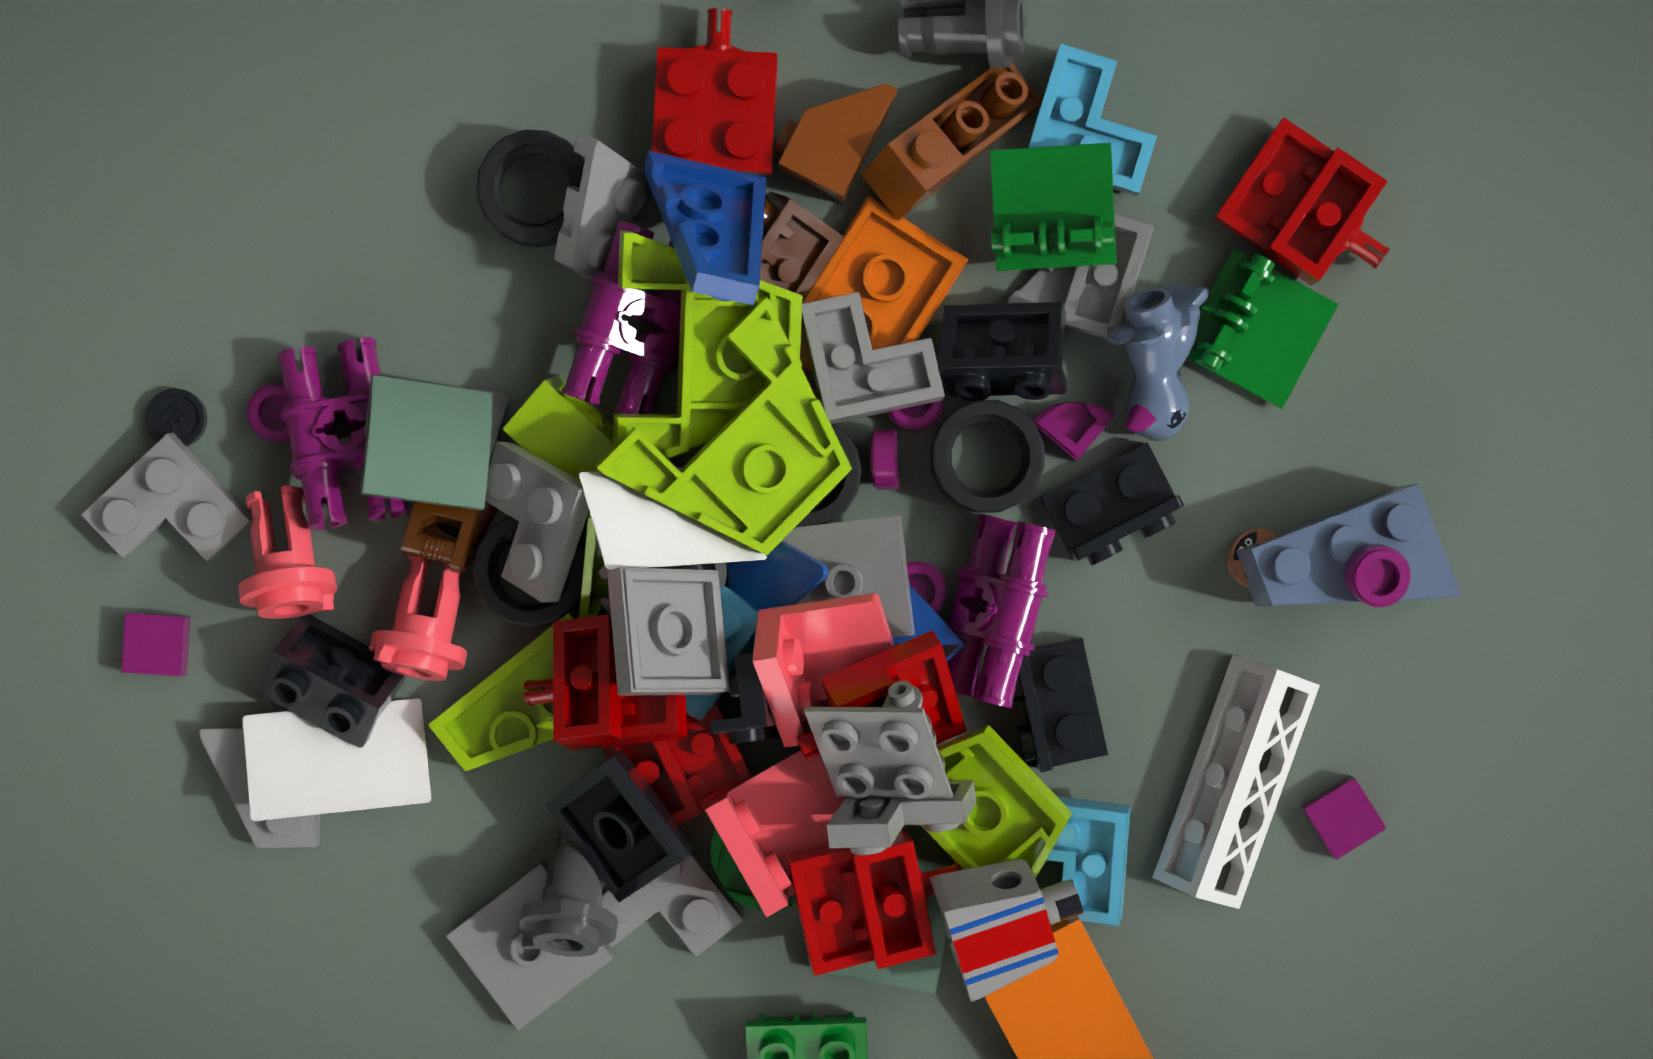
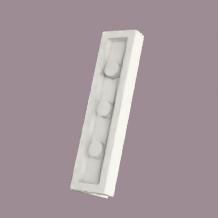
[1152,654,1320,909]

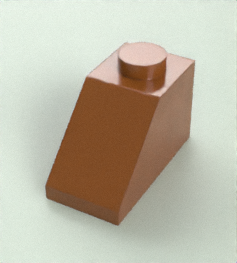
[773,83,898,204]

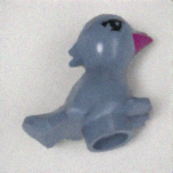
[1106,284,1209,441]

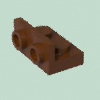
[760,192,845,302]

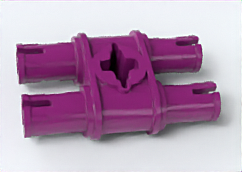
[561,221,681,414]
[277,337,408,531]
[945,513,1056,708]

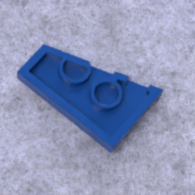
[644,151,766,305]

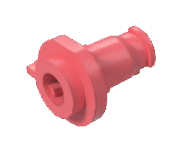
[238,486,337,619]
[369,555,468,681]

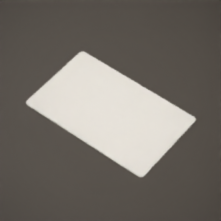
[579,467,767,570]
[242,698,431,821]

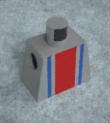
[930,859,1083,1002]

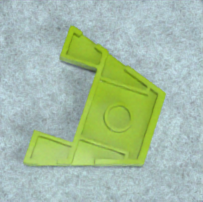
[613,231,803,458]
[594,297,852,555]
[844,725,1072,879]

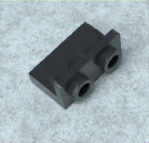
[938,302,1067,401]
[1040,442,1185,566]
[258,614,406,748]
[1013,637,1108,773]
[708,653,780,744]

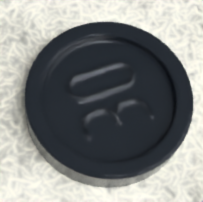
[145,388,207,447]

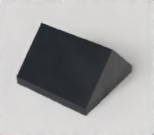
[545,748,694,902]

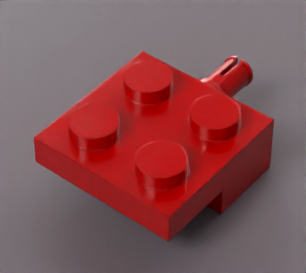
[652,8,778,176]
[1213,117,1390,286]
[523,614,687,751]
[796,630,967,761]
[602,701,753,824]
[786,826,959,976]

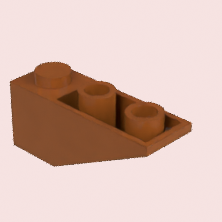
[861,62,1042,221]

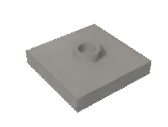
[783,515,915,638]
[607,567,730,696]
[446,861,615,1031]

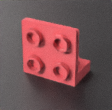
[752,593,895,747]
[705,750,844,917]

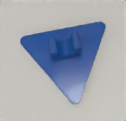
[727,540,829,611]

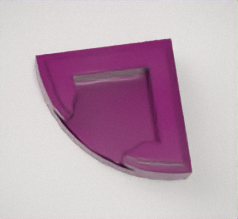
[1032,402,1115,461]

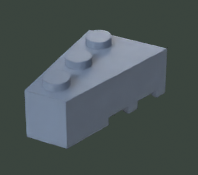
[1236,483,1462,606]

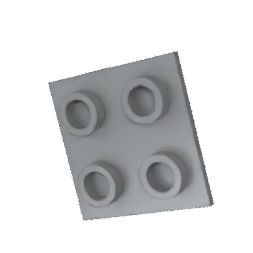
[804,681,953,800]

